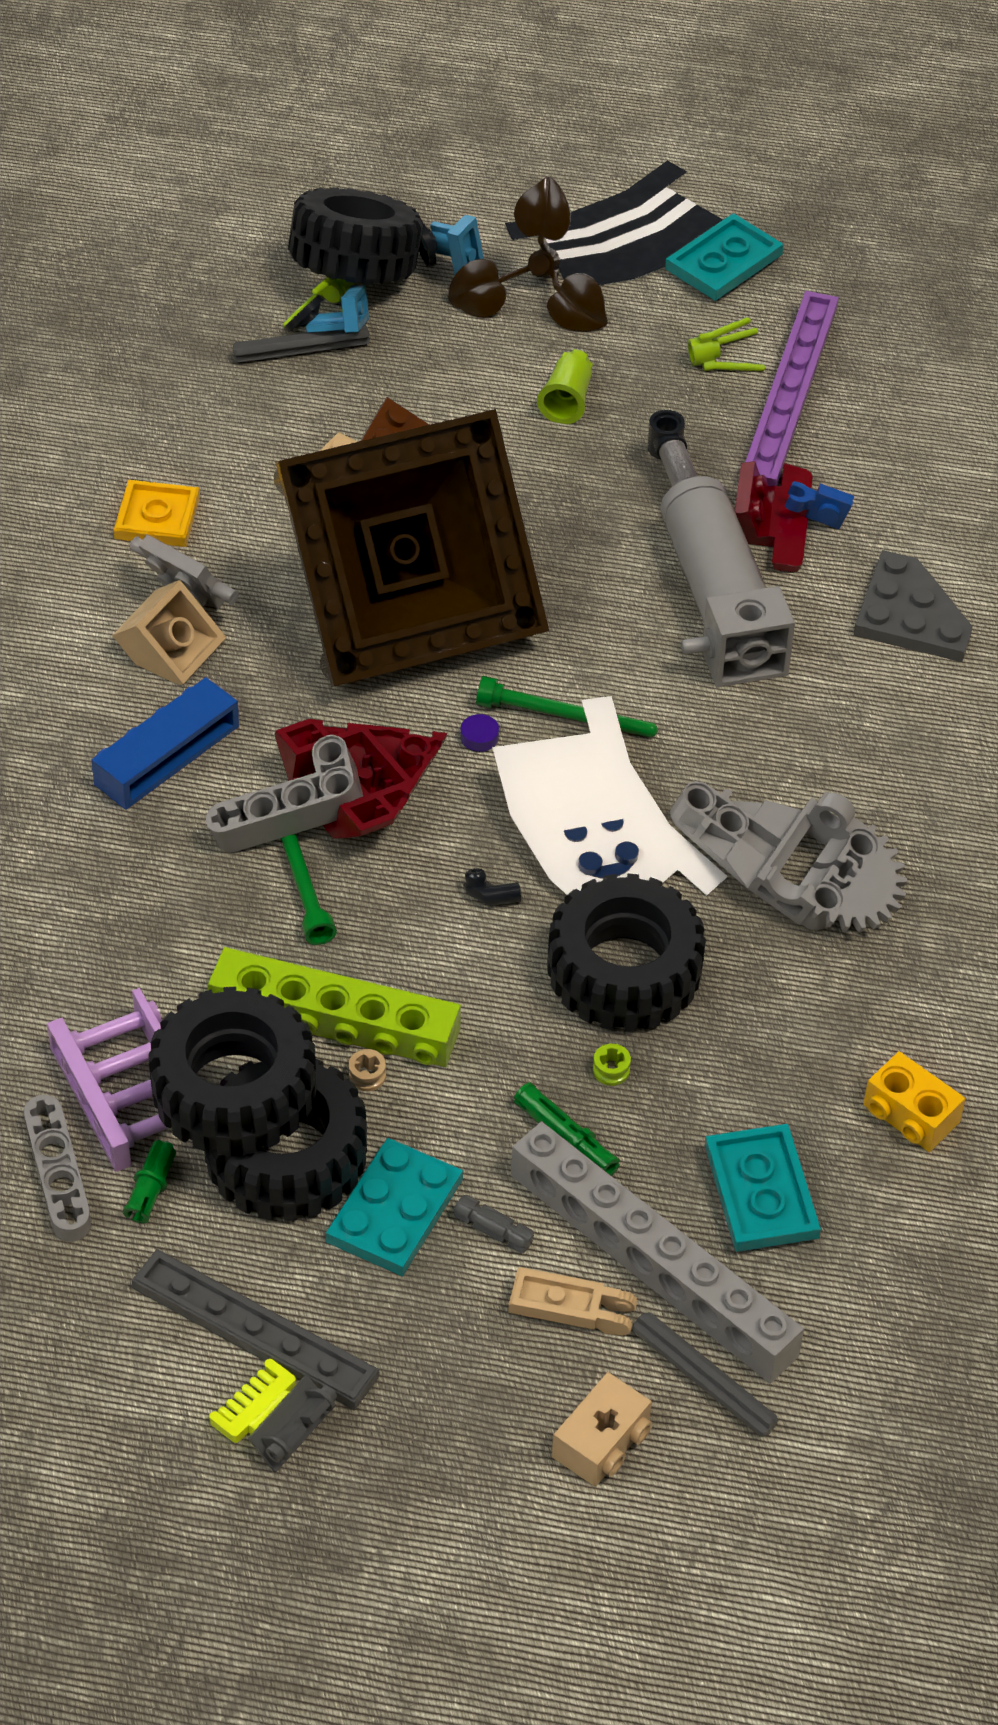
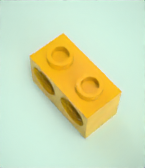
[863,1051,966,1153]

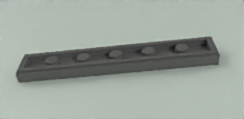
[132,1249,379,1410]

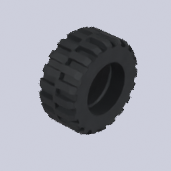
[288,187,423,285]
[547,873,706,1032]
[149,987,317,1156]
[204,1059,367,1221]

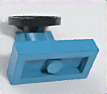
[419,215,484,275]
[284,284,369,333]

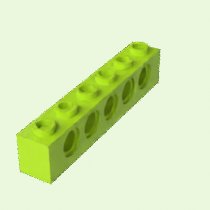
[208,947,461,1068]

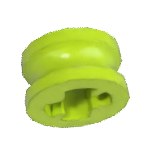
[593,1043,631,1086]

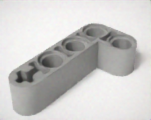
[206,735,363,852]

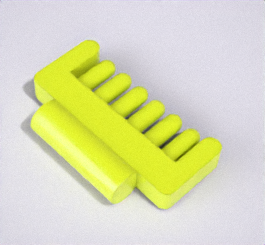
[209,1359,296,1443]

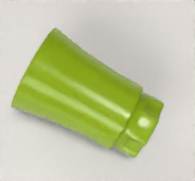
[537,349,593,424]

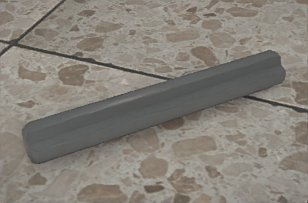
[233,325,369,363]
[633,1312,778,1437]

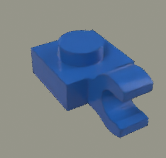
[785,481,854,529]

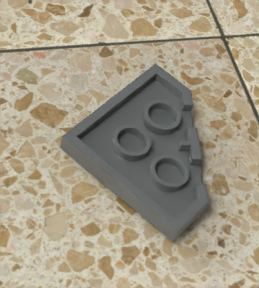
[854,550,973,662]

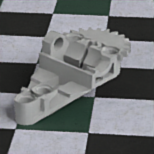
[670,781,907,932]

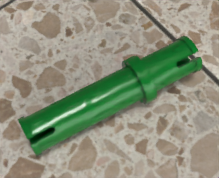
[513,1082,620,1176]

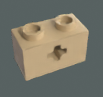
[552,1372,653,1487]

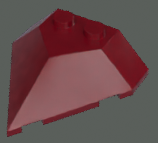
[275,719,447,839]

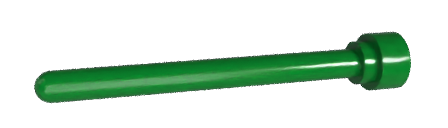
[476,676,658,738]
[281,833,337,945]

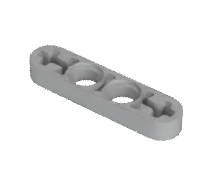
[24,1095,91,1242]

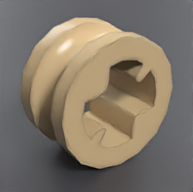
[349,1049,386,1091]

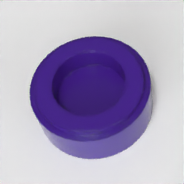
[460,714,499,752]

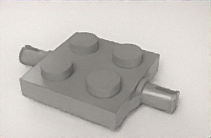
[129,534,239,610]

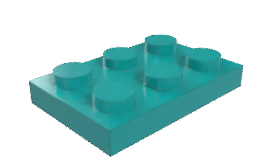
[665,213,784,301]
[704,1123,821,1252]
[326,1137,463,1277]

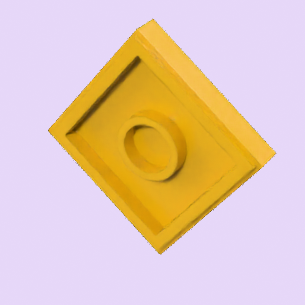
[113,480,200,547]

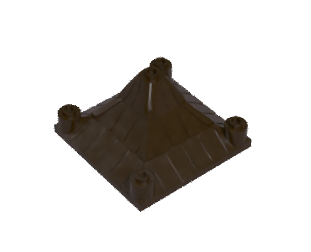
[274,409,549,687]

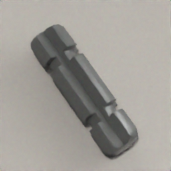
[454,1195,534,1253]

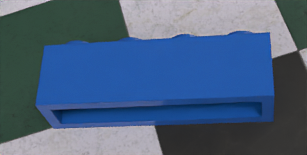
[91,677,239,810]

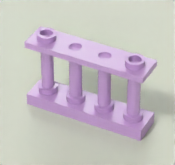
[47,988,168,1172]

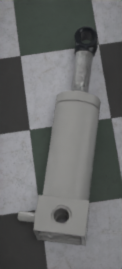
[647,410,795,688]

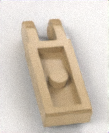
[508,1267,638,1336]

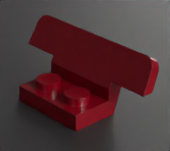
[735,461,813,572]

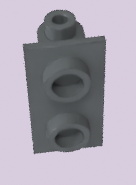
[247,1375,337,1472]

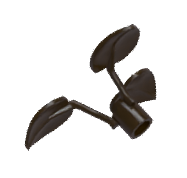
[448,176,608,332]

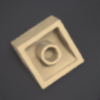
[112,580,226,686]

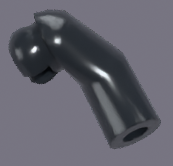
[463,868,521,906]

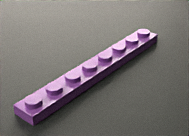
[745,291,839,486]

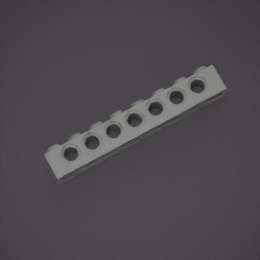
[511,1121,804,1384]

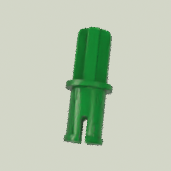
[122,1140,176,1224]

